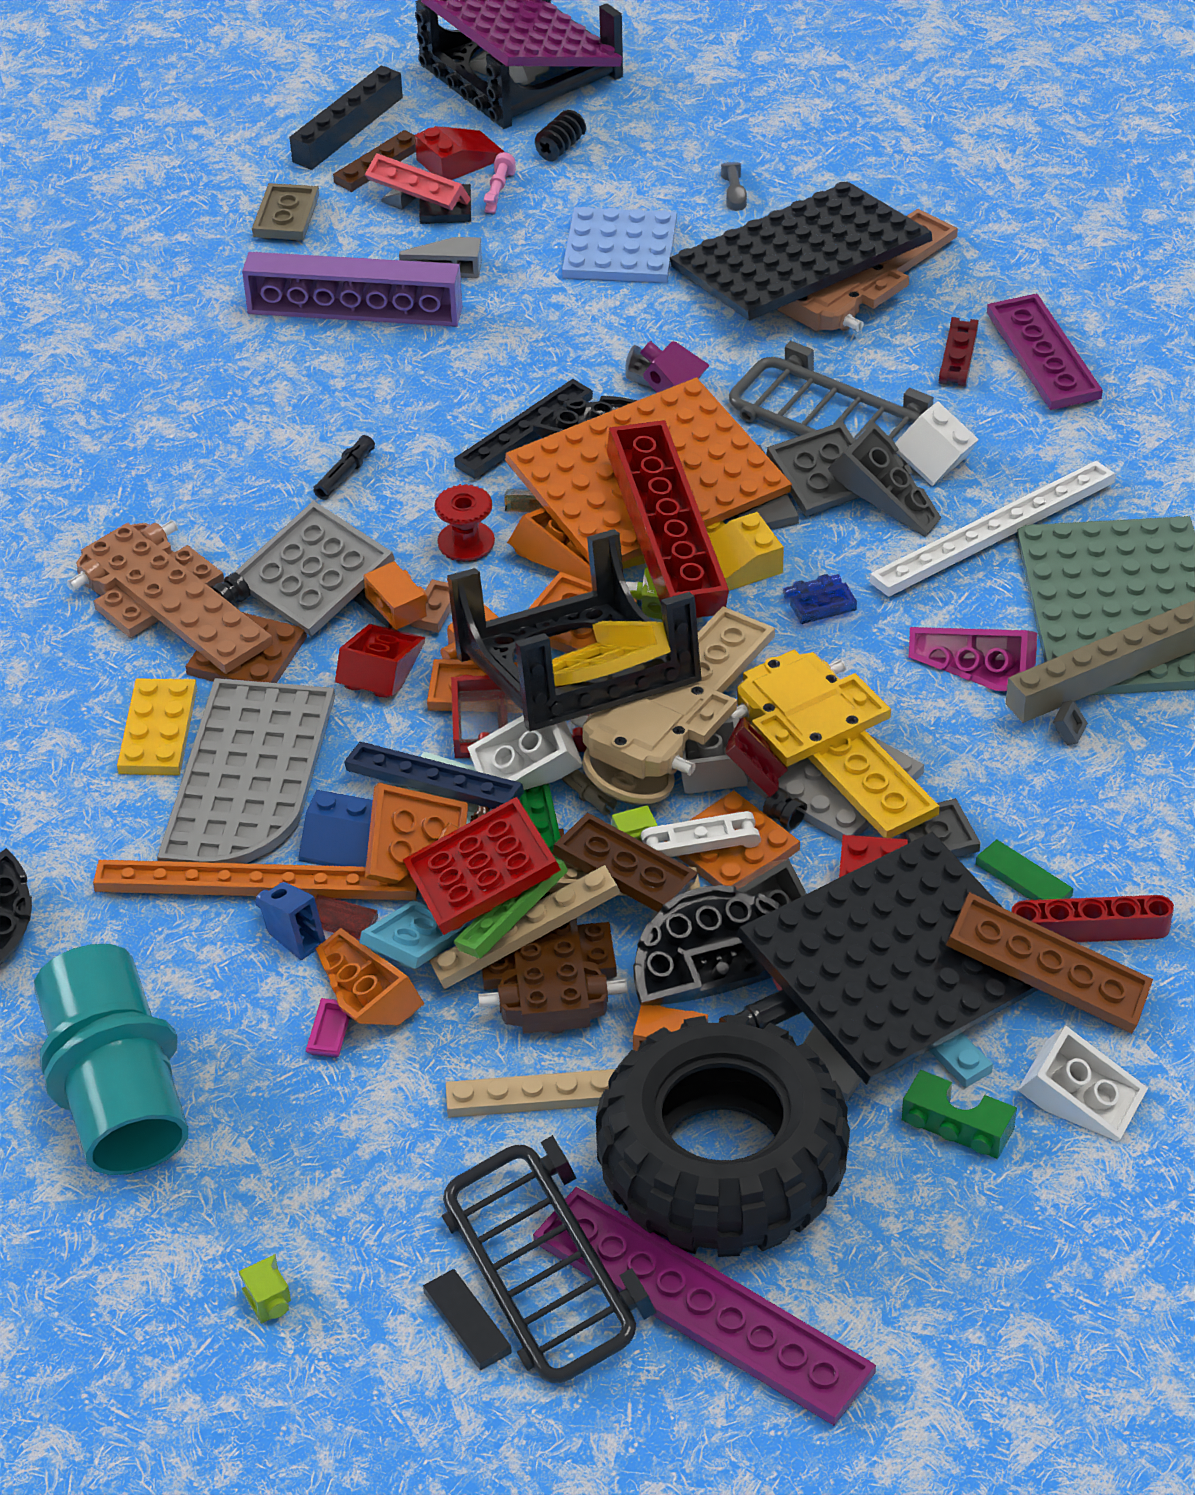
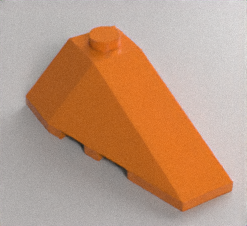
[507,507,592,583]
[316,928,424,1025]

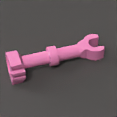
[484,152,516,214]

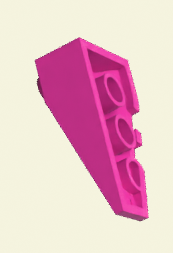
[908,627,1037,691]

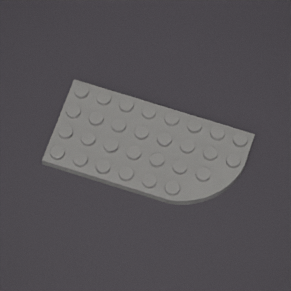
[157,678,335,863]

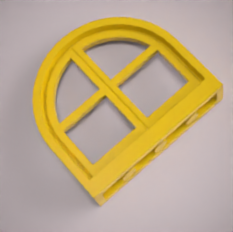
[552,621,671,686]

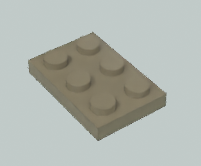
[252,183,319,241]

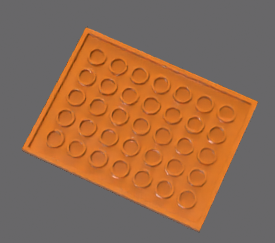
[505,377,792,563]

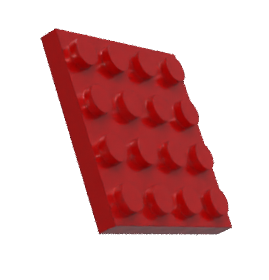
[403,797,561,935]

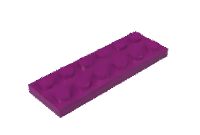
[987,293,1103,410]

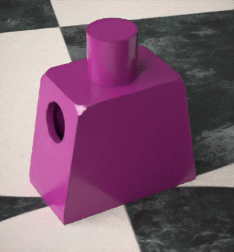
[640,341,710,393]

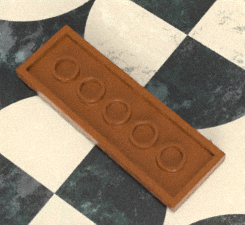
[946,892,1153,1034]

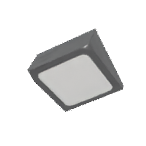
[381,189,417,210]

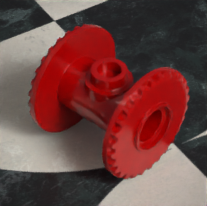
[434,484,495,562]

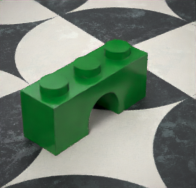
[901,1069,1017,1159]

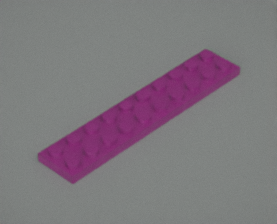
[533,1187,876,1426]

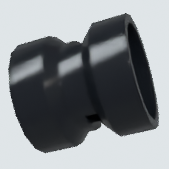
[211,572,250,606]
[763,787,807,830]

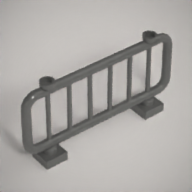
[729,341,934,465]

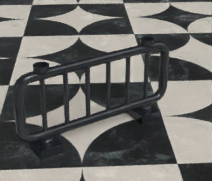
[441,1135,657,1383]

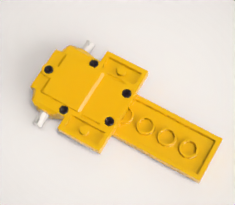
[729,649,940,838]

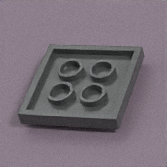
[766,421,861,517]

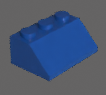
[299,789,373,867]

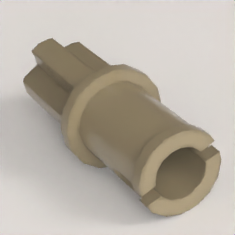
[562,769,617,815]

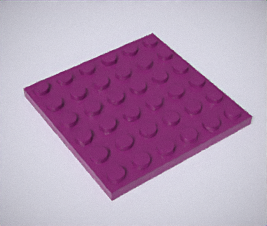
[421,0,623,66]

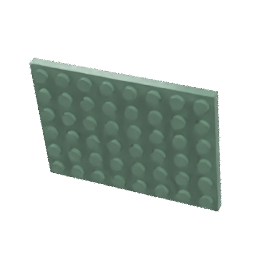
[1016,516,1195,695]

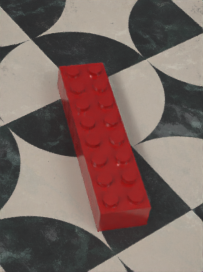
[607,420,729,618]

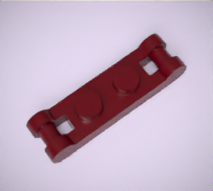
[939,317,979,387]

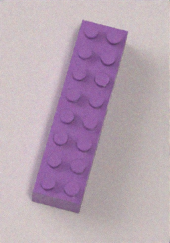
[242,252,463,327]

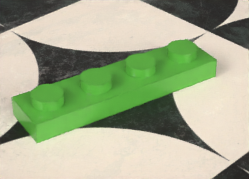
[454,858,568,959]

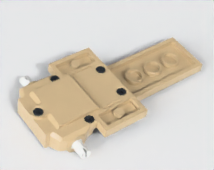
[571,606,775,779]

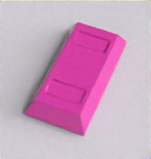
[306,998,350,1058]

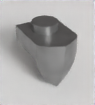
[625,345,652,388]

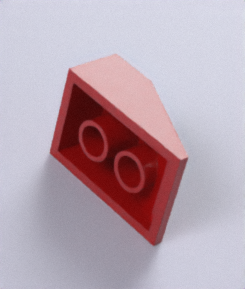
[415,126,504,180]
[335,624,426,698]

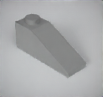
[399,237,482,278]

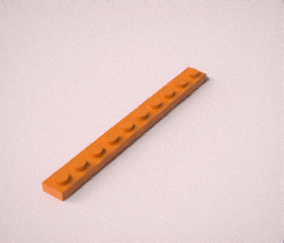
[93,860,418,901]

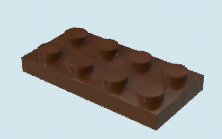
[552,812,698,913]

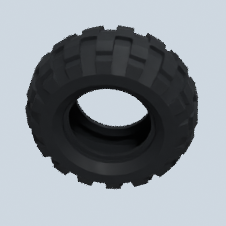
[596,1015,850,1257]

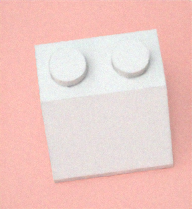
[895,401,979,487]

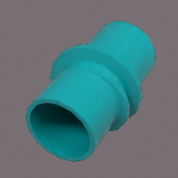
[34,944,188,1175]

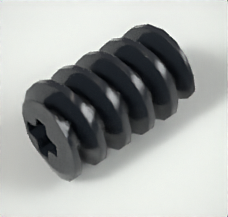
[535,110,586,161]

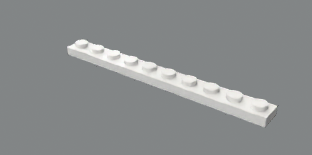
[870,461,1115,597]

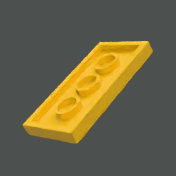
[117,678,197,775]

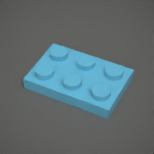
[359,900,469,969]

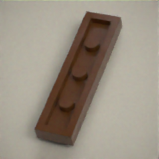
[333,130,416,192]

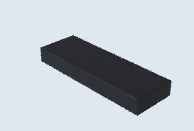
[423,1269,512,1370]

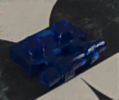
[783,574,857,624]

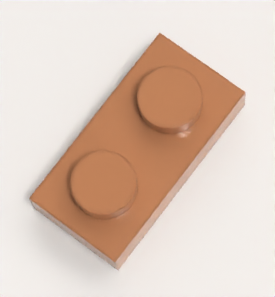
[410,579,451,633]

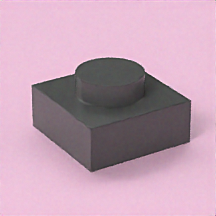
[1053,700,1088,745]

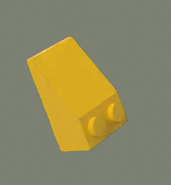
[709,512,784,591]

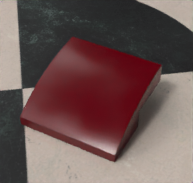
[726,717,788,797]

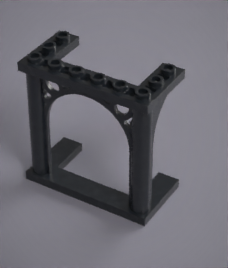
[415,0,623,129]
[447,529,702,732]

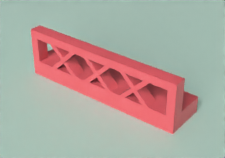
[365,153,471,210]

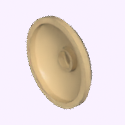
[582,748,675,805]

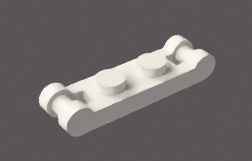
[641,811,761,857]

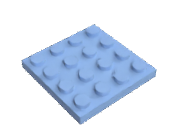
[562,207,677,283]

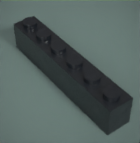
[289,65,403,170]

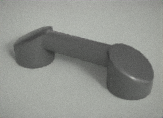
[721,162,747,211]

